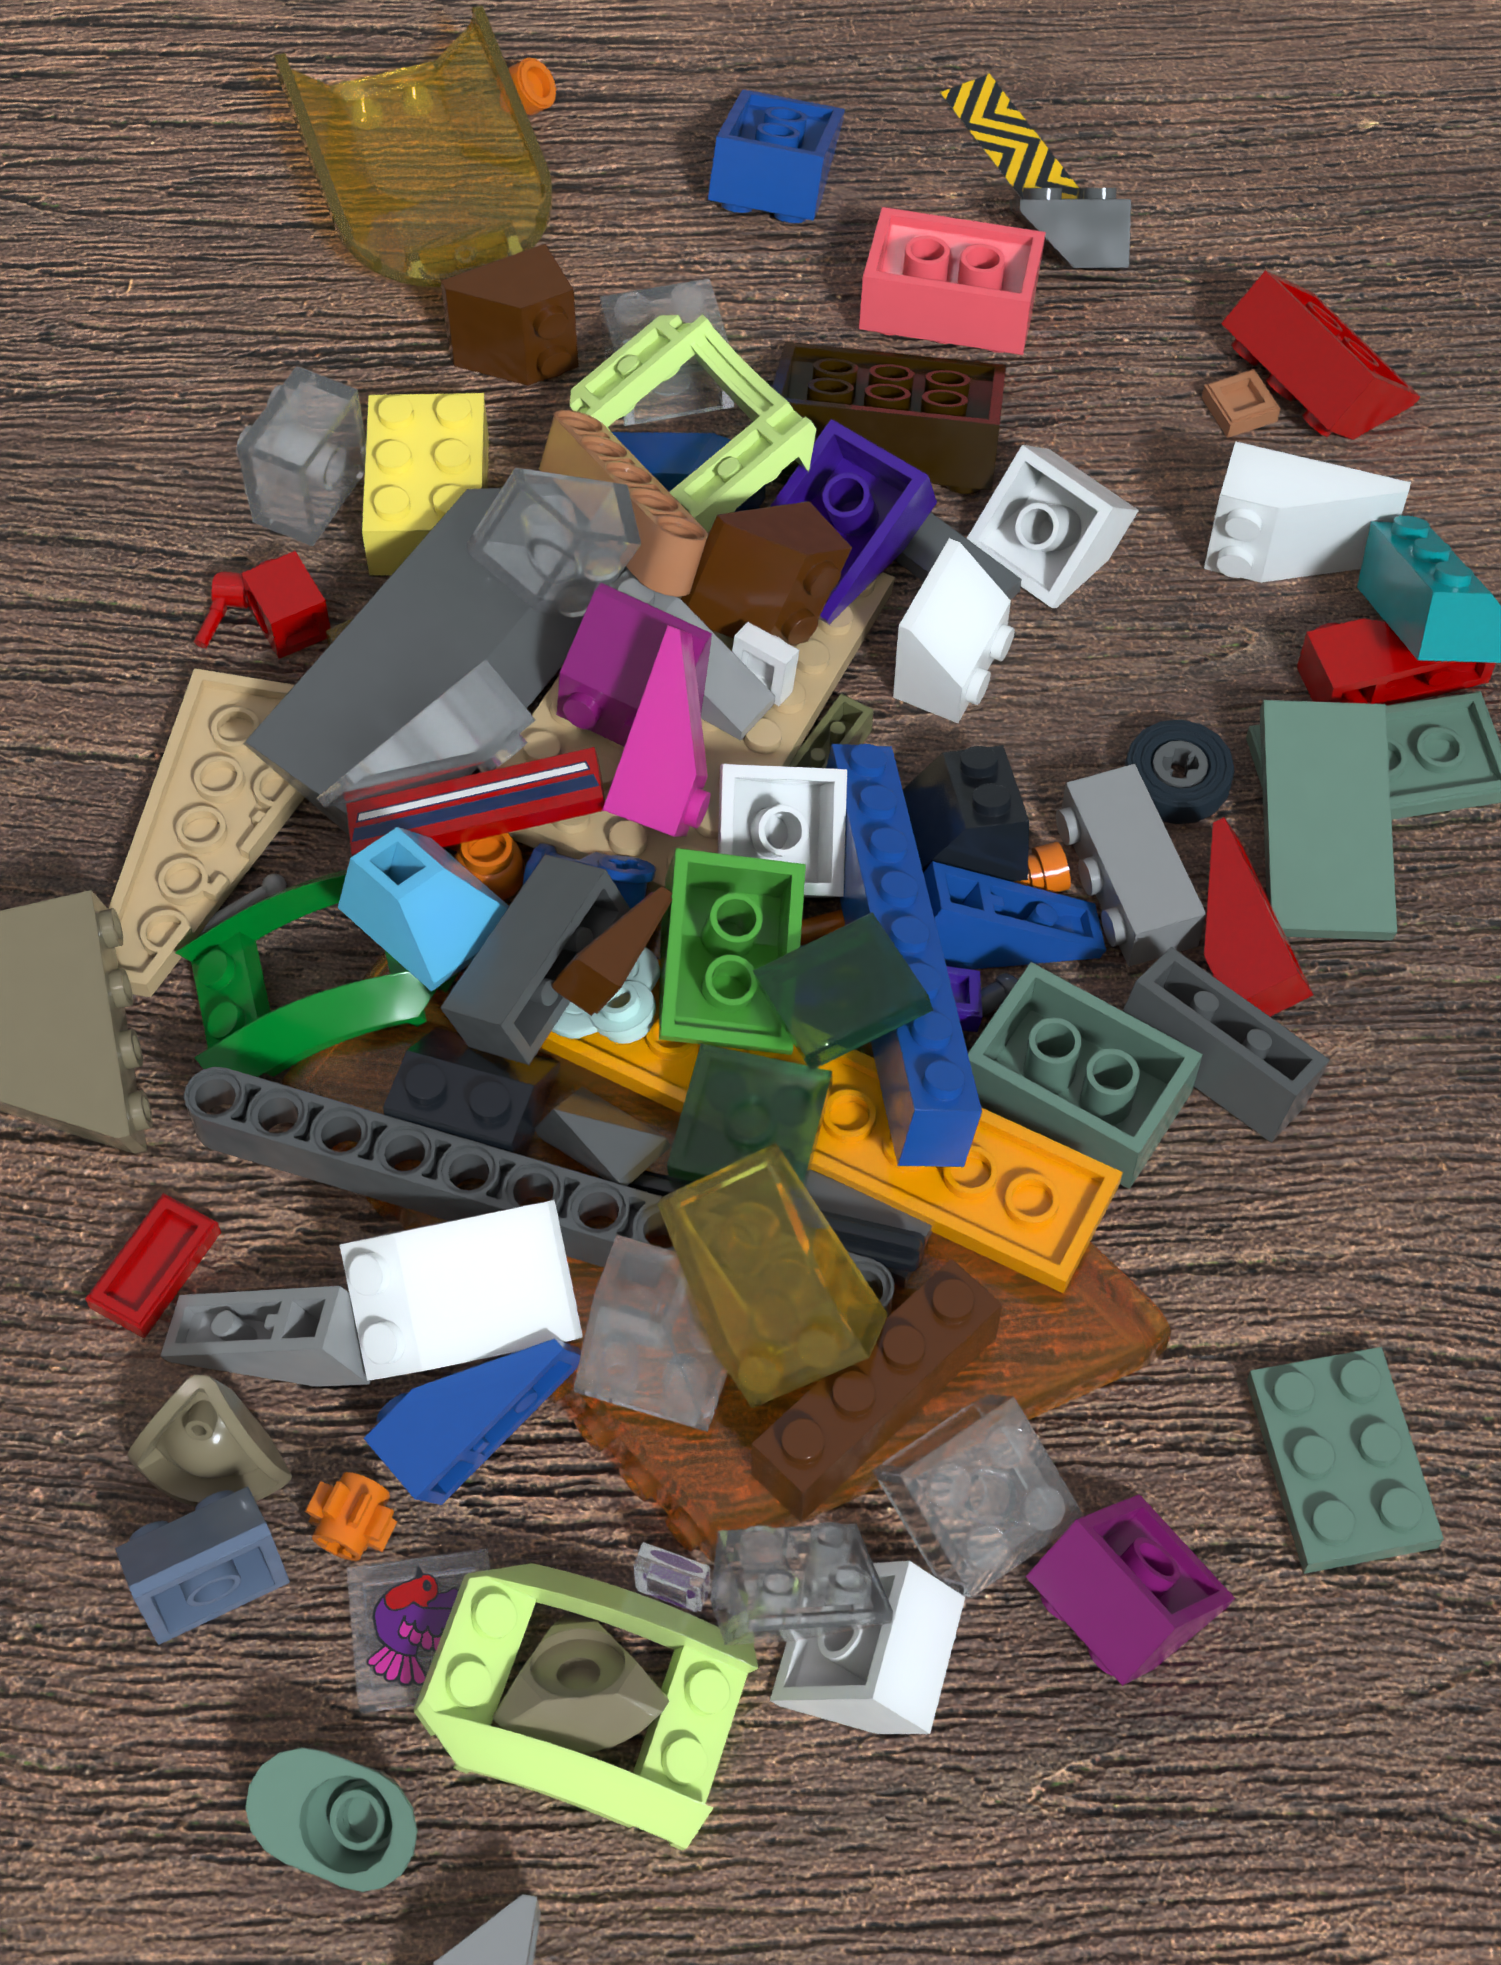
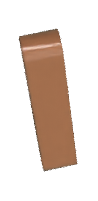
[539,410,708,597]

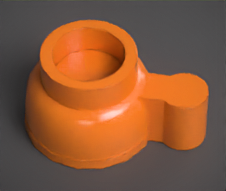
[449,833,525,900]

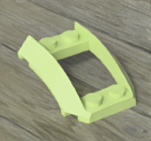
[570,315,816,537]
[413,1563,759,1850]

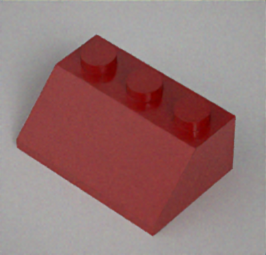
[1221,270,1421,440]

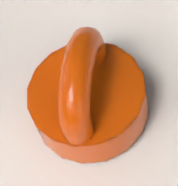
[504,57,556,115]

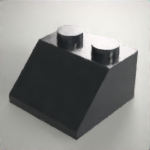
[903,745,1029,882]
[383,1027,560,1156]

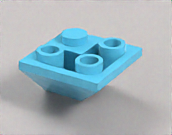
[338,827,509,992]

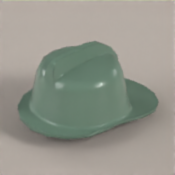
[246,1747,418,1892]

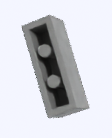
[1056,764,1207,967]

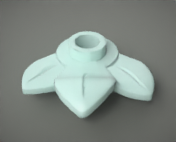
[552,947,660,1044]

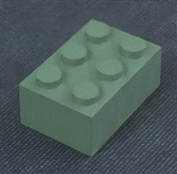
[968,962,1203,1189]

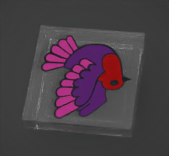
[347,1548,504,1713]

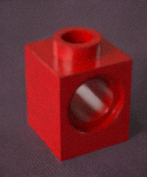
[241,551,332,659]

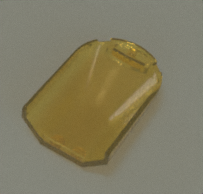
[274,5,552,287]

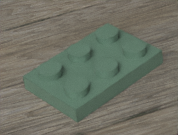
[1246,1347,1444,1574]

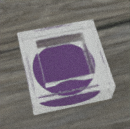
[634,1542,710,1613]

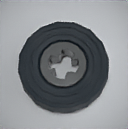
[1124,719,1235,824]

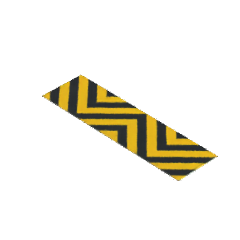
[940,74,1079,199]

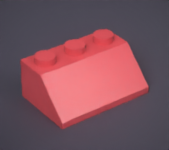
[859,207,1046,355]

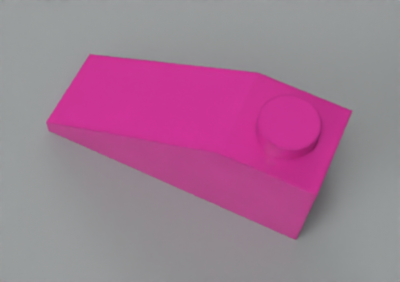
[603,625,711,837]

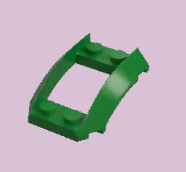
[175,870,460,1077]

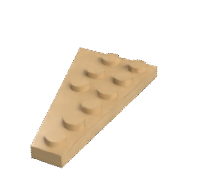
[108,668,305,997]

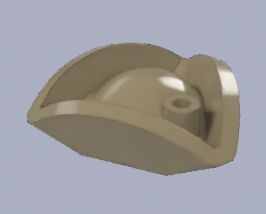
[127,1374,292,1507]
[493,1612,669,1753]

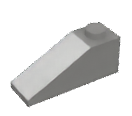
[610,569,775,741]
[161,1286,370,1386]

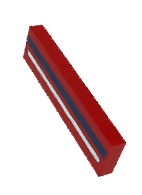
[346,747,606,856]

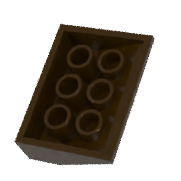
[772,342,1006,494]

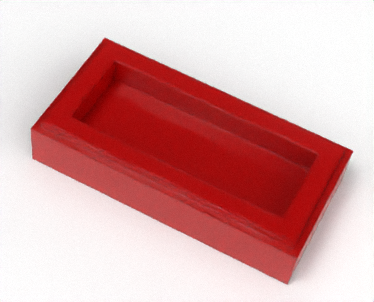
[85,1193,221,1339]

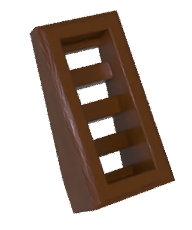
[552,886,673,1016]

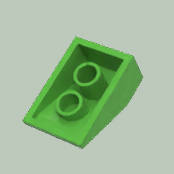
[659,848,806,1055]

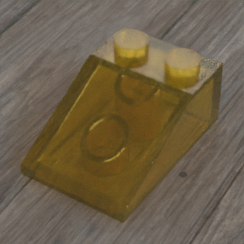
[658,1143,888,1408]

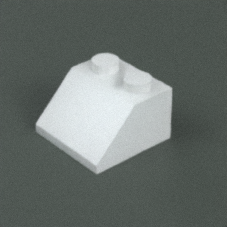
[967,445,1139,608]
[893,538,1015,723]
[718,764,847,898]
[770,1561,965,1734]

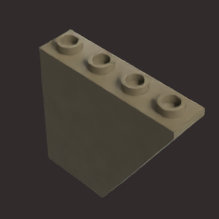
[0,890,153,1154]

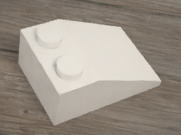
[1204,441,1411,583]
[340,1200,583,1381]

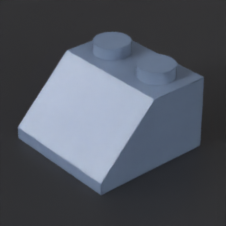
[115,1486,290,1645]

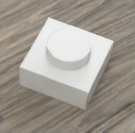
[732,622,800,706]

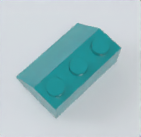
[1357,516,1501,663]

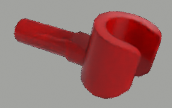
[194,571,248,649]

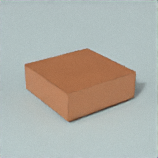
[1202,369,1280,438]

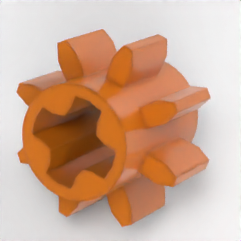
[305,1472,397,1561]

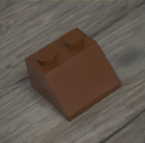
[441,244,579,386]
[681,501,852,645]

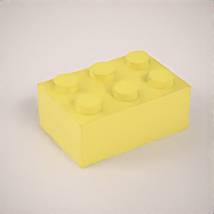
[362,393,489,575]

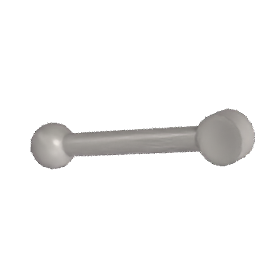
[197,873,287,938]

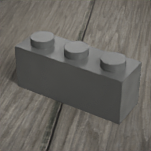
[440,854,631,1065]
[1123,947,1330,1143]

